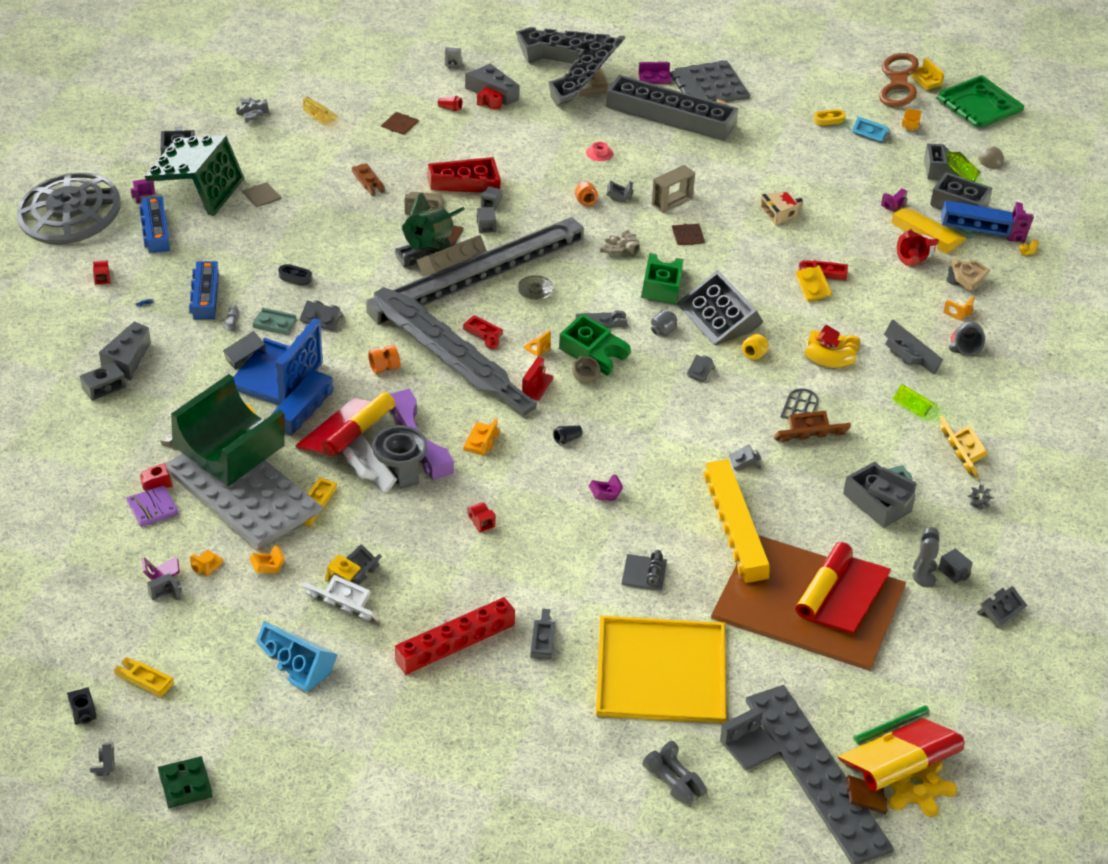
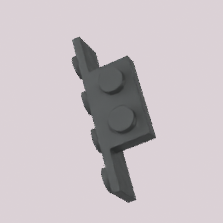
[884,320,944,374]

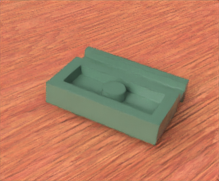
[252,307,297,335]

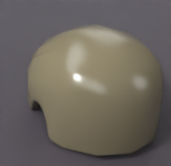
[978,146,1004,169]
[573,356,600,384]

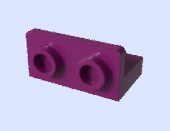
[638,62,671,84]
[1007,202,1034,242]

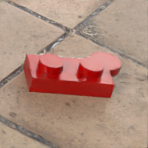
[463,315,503,349]

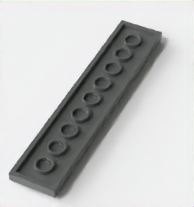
[745,685,894,864]

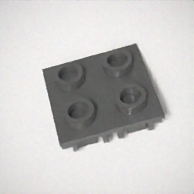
[621,550,667,590]

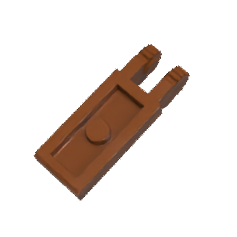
[351,163,385,196]

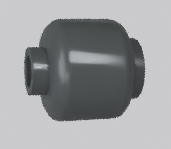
[651,310,678,336]

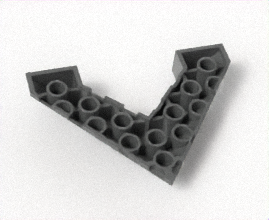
[516,27,625,106]

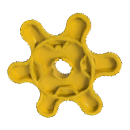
[888,761,957,817]

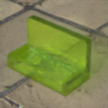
[947,152,981,182]
[892,383,938,418]

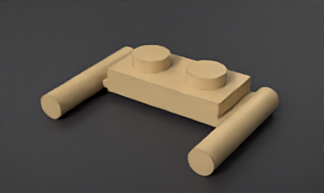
[568,66,609,95]

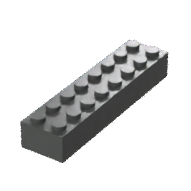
[606,75,738,141]

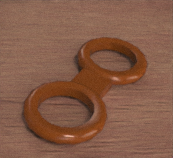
[879,53,919,107]

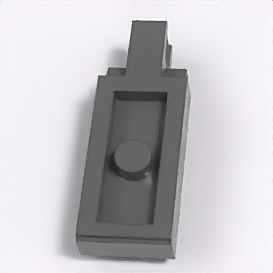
[530,608,555,660]

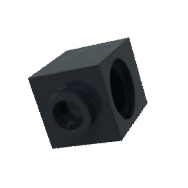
[67,687,97,725]

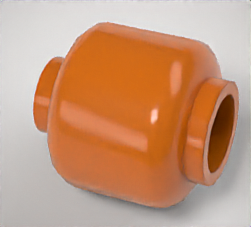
[575,182,598,206]

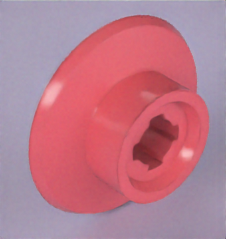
[586,141,614,161]

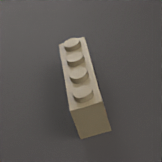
[417,235,487,277]

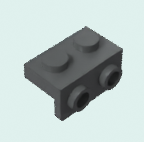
[395,245,436,268]
[299,300,344,331]
[336,544,382,585]

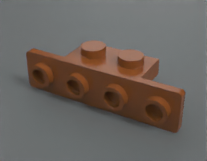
[774,410,851,442]

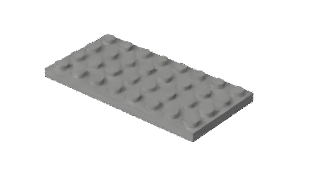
[165,454,323,550]

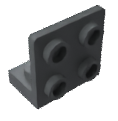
[720,706,781,770]

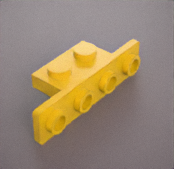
[939,416,988,478]

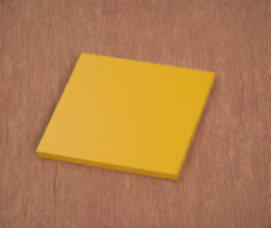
[596,616,727,724]

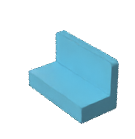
[852,116,891,142]

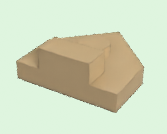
[951,259,990,291]

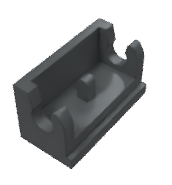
[223,331,266,370]

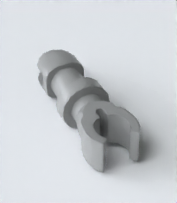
[226,305,238,331]

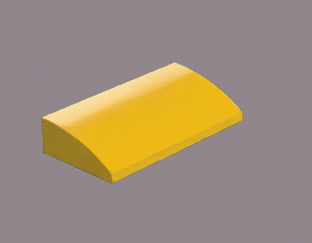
[891,207,967,254]

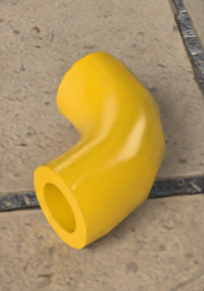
[805,342,856,368]

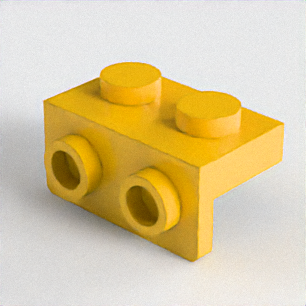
[910,58,944,91]

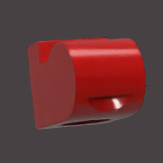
[476,87,502,109]
[93,260,111,285]
[140,462,173,491]
[467,502,496,533]

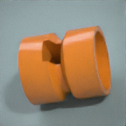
[368,345,401,374]

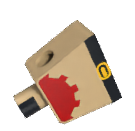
[760,191,803,225]

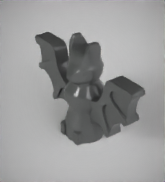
[236,97,269,123]

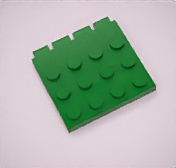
[936,75,1025,128]

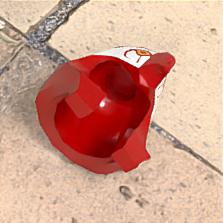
[896,229,939,266]

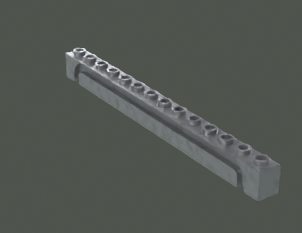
[366,217,584,325]

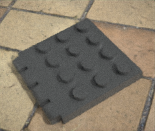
[670,60,750,102]

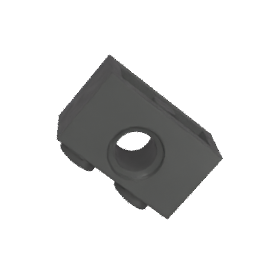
[80,362,126,401]

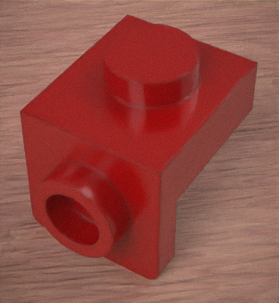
[816,325,840,349]

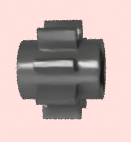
[968,485,994,509]

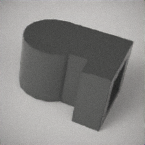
[481,186,503,210]

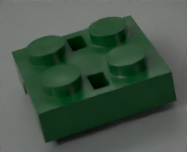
[158,756,213,808]

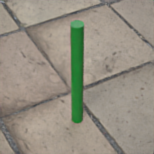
[853,705,929,744]

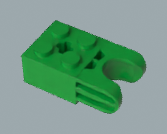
[641,253,684,304]
[559,313,631,376]

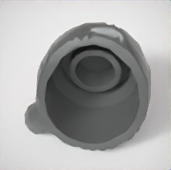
[949,321,985,356]

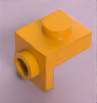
[902,108,922,131]
[249,545,285,573]

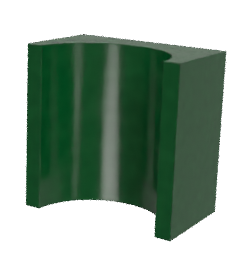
[171,374,285,487]

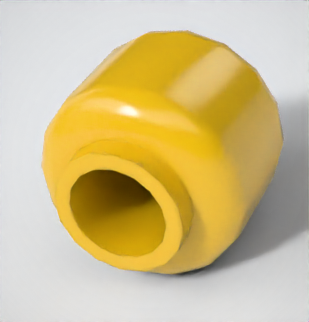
[742,334,769,360]

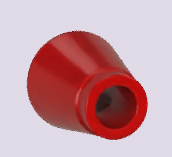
[438,96,463,112]

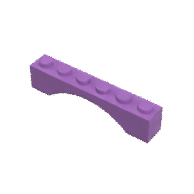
[389,388,454,480]

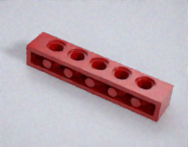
[395,597,515,675]

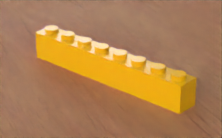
[703,459,769,583]

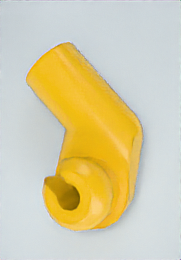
[1019,239,1039,256]

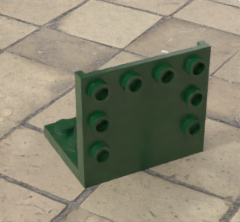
[144,135,245,216]

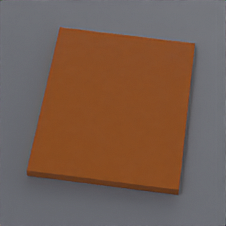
[711,535,906,671]

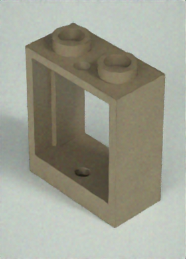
[652,165,695,213]

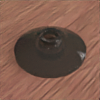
[518,275,553,300]

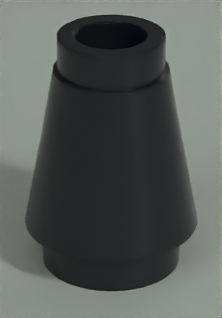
[553,425,583,445]

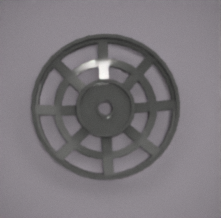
[17,172,121,245]

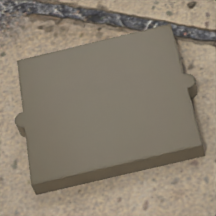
[242,182,281,207]

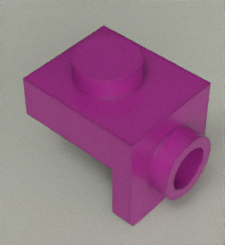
[130,179,155,203]
[881,188,908,212]
[589,474,623,501]

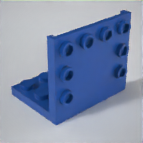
[233,318,323,405]

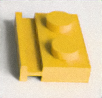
[795,265,832,302]

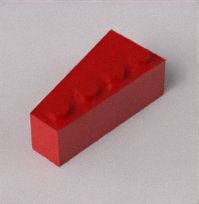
[427,157,501,193]

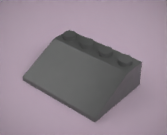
[676,270,763,345]

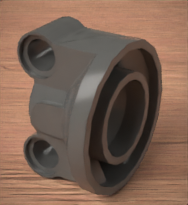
[372,425,428,489]

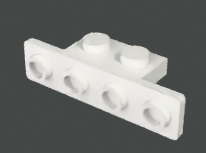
[343,435,397,493]
[302,575,379,622]

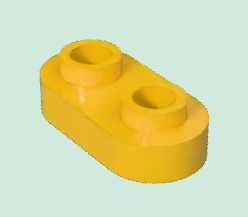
[814,109,846,126]

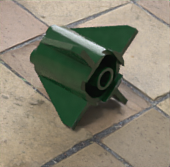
[402,193,465,252]

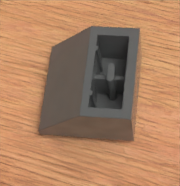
[924,143,961,180]

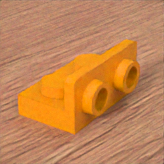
[463,419,500,456]

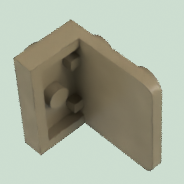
[404,192,443,215]

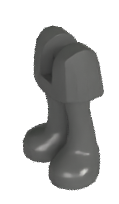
[912,527,940,587]
[642,741,707,805]

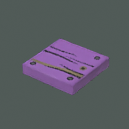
[126,485,179,527]

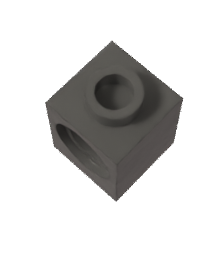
[477,207,496,233]
[938,548,973,584]

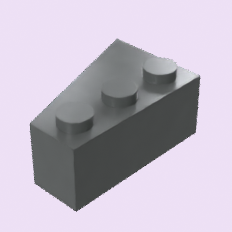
[465,63,520,105]
[99,321,151,381]

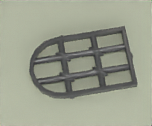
[780,388,818,419]

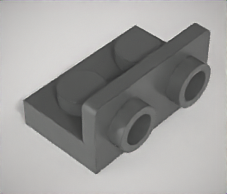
[868,467,917,510]
[977,586,1028,628]

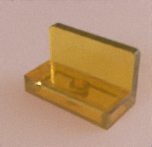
[303,96,338,125]

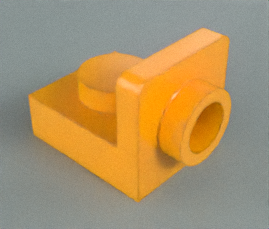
[190,549,223,577]

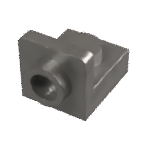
[445,47,463,68]

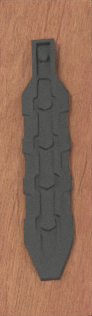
[374,287,537,417]

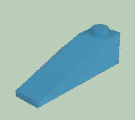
[256,622,338,692]

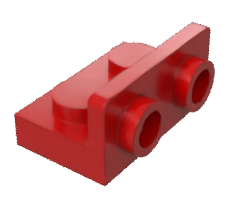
[522,357,553,401]

